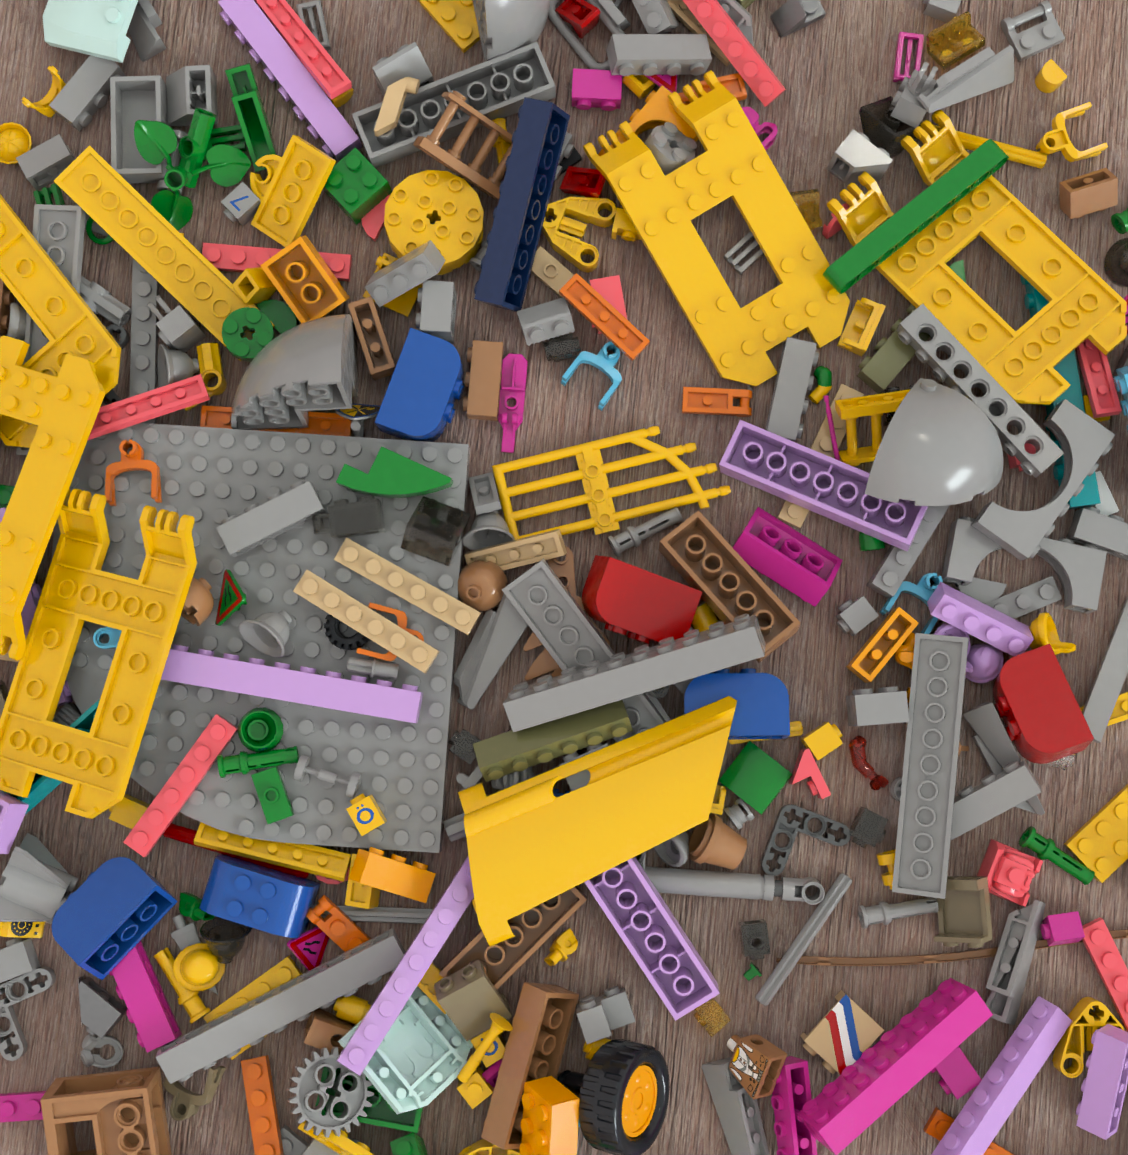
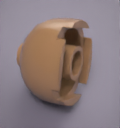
[458,560,507,611]
[181,577,214,626]

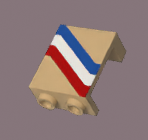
[800,990,884,1075]

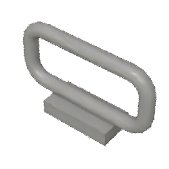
[548,0,631,70]

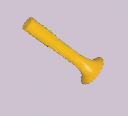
[457,1013,513,1083]

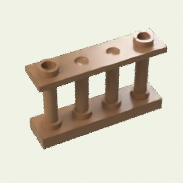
[413,90,513,200]

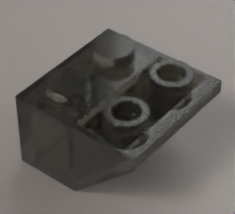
[401,496,471,566]

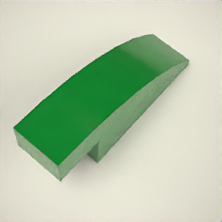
[225,63,277,172]
[336,446,453,498]

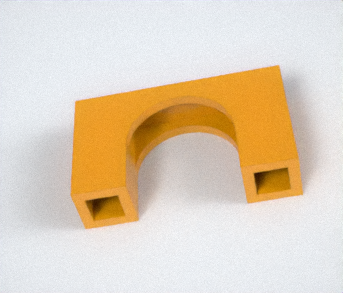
[598,85,699,156]

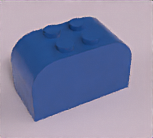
[375,328,464,442]
[684,668,790,740]
[199,854,321,938]
[52,857,178,980]

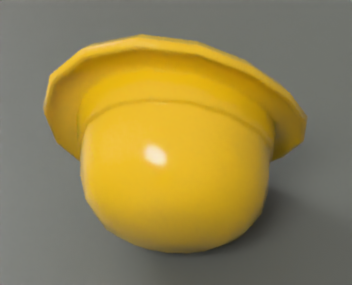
[173,943,225,991]

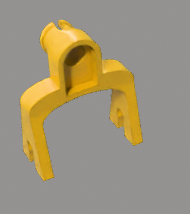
[1036,102,1108,162]

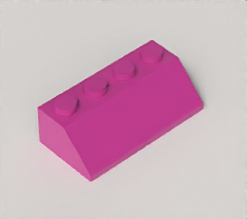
[732,507,843,607]

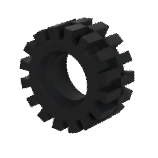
[324,614,370,650]

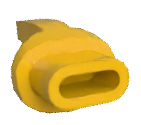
[544,928,578,966]

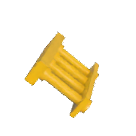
[835,389,910,467]

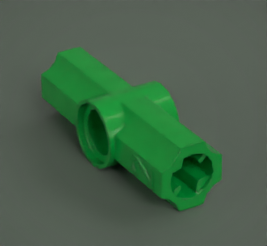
[178,108,216,188]

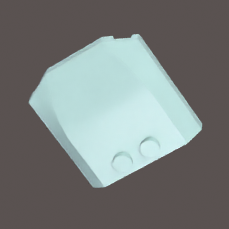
[43,0,138,63]
[338,986,473,1114]

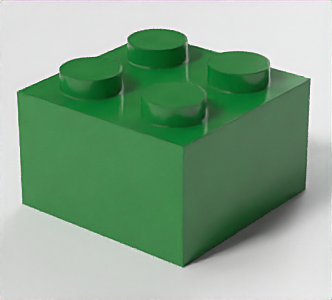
[323,147,392,225]

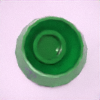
[238,707,283,752]

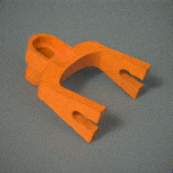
[105,439,162,506]
[356,602,424,661]

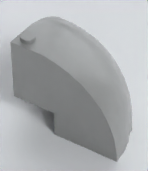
[231,314,358,430]

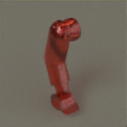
[849,736,889,790]

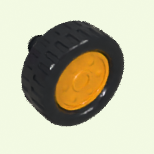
[557,1039,670,1155]

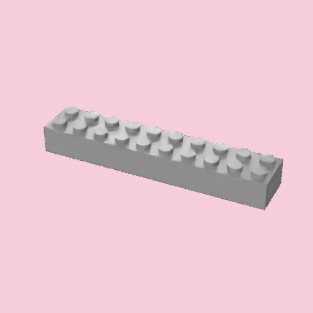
[503,614,766,732]

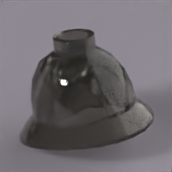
[1104,238,1128,287]
[200,917,253,964]

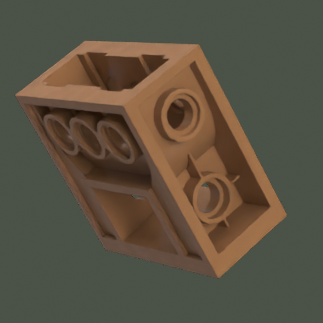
[40,1067,172,1155]

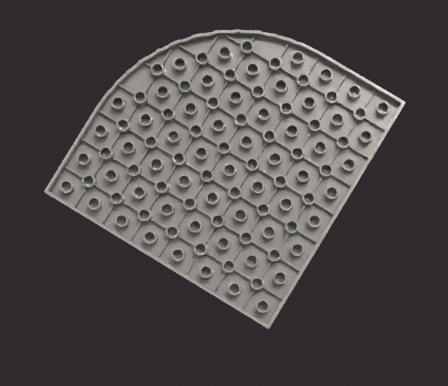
[51,423,470,853]

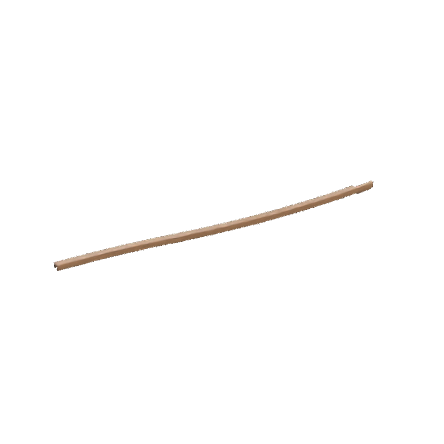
[776,929,1128,966]

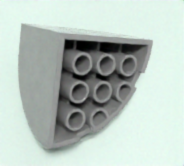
[472,0,550,62]
[865,378,1004,506]

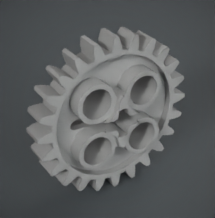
[287,1047,374,1138]

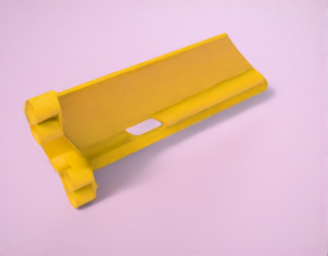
[458,696,737,947]

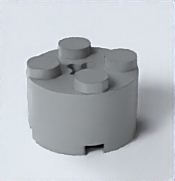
[644,122,697,176]

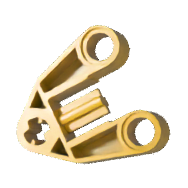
[542,197,616,273]
[1052,997,1124,1078]

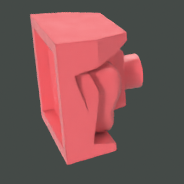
[977,839,1043,907]

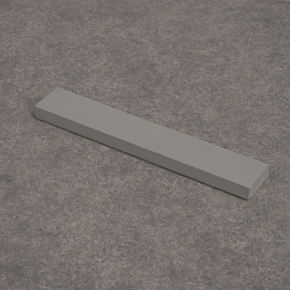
[1082,596,1128,743]

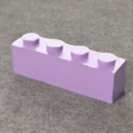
[927,582,1034,656]
[1076,1024,1128,1140]

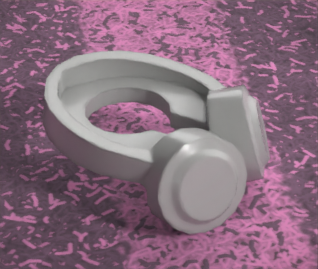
[80,1034,123,1068]

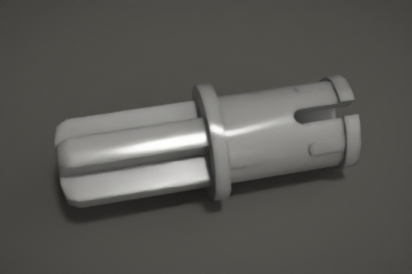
[347,657,399,681]

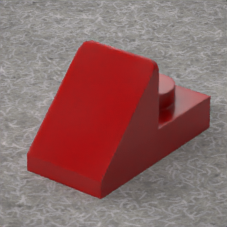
[555,0,601,39]
[559,166,606,198]

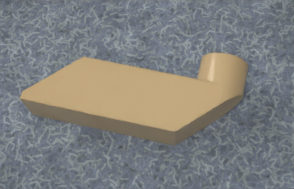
[374,77,420,137]

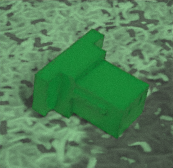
[743,962,762,981]

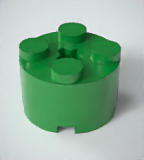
[222,307,275,362]

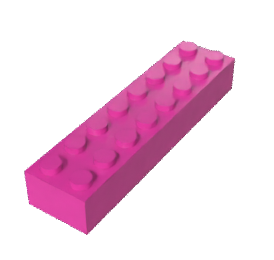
[797,978,993,1155]

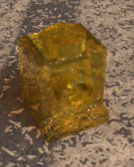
[694,998,731,1037]

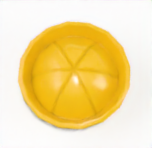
[0,122,32,165]

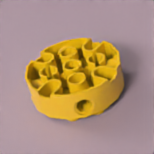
[384,170,484,275]

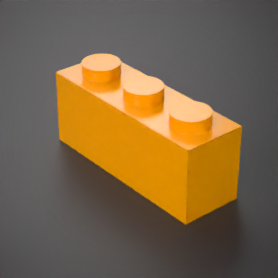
[846,607,919,683]
[349,847,436,903]

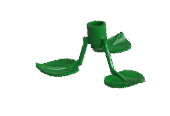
[134,120,251,231]

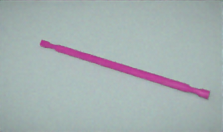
[823,395,840,461]

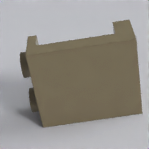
[934,876,993,948]
[434,960,512,1041]

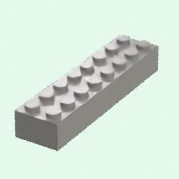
[352,42,556,168]

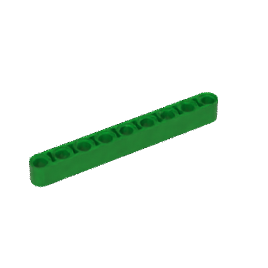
[823,139,1009,294]

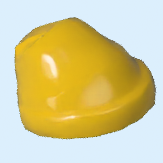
[1029,612,1076,655]

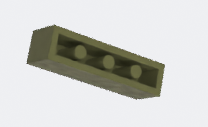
[857,304,930,394]

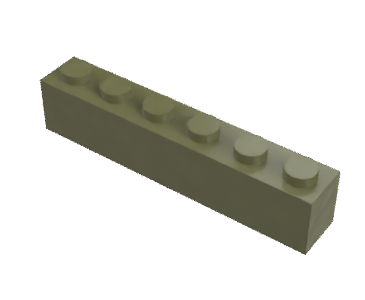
[473,700,633,782]

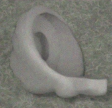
[6,302,27,341]
[653,832,689,867]

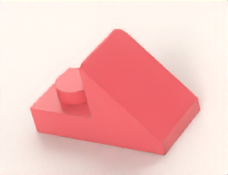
[789,748,831,799]

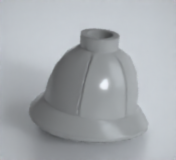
[157,344,199,388]
[462,510,515,550]
[239,610,292,658]

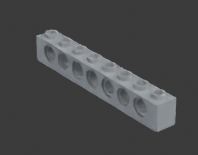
[897,304,1064,478]

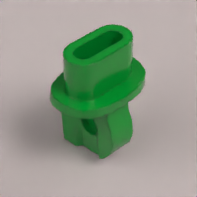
[179,892,215,921]

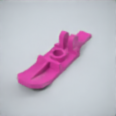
[498,353,528,453]

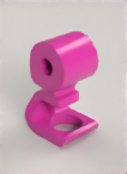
[742,107,778,150]

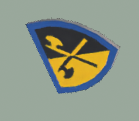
[335,403,381,437]

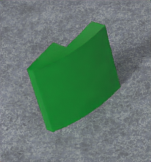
[719,741,793,815]

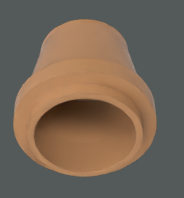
[688,813,747,870]

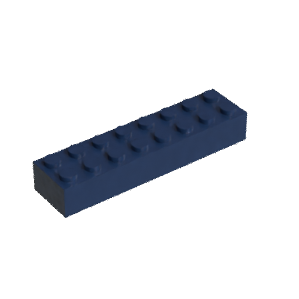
[474,97,570,312]

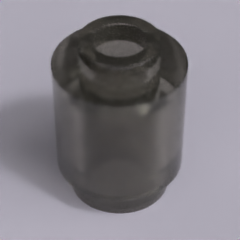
[543,333,581,363]

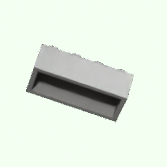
[110,75,168,184]

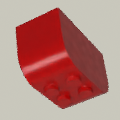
[582,555,702,644]
[993,644,1094,764]

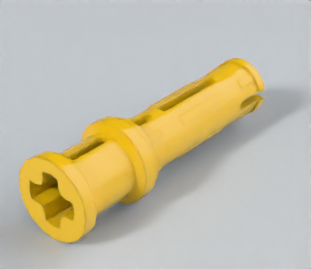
[153,947,211,1024]

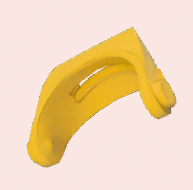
[21,66,66,118]

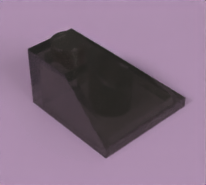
[859,96,922,158]

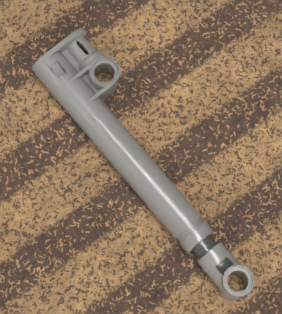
[636,852,825,905]

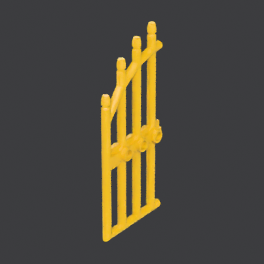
[492,426,731,540]

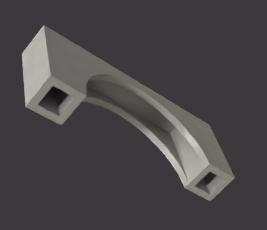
[971,399,1115,561]
[941,516,1107,614]

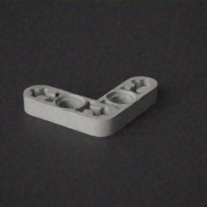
[0,966,56,1061]

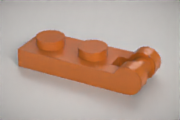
[682,387,753,417]
[306,895,371,952]

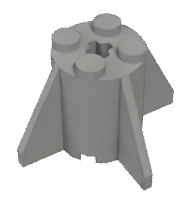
[0,833,79,924]

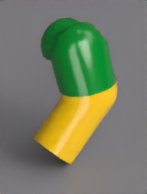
[808,366,832,404]

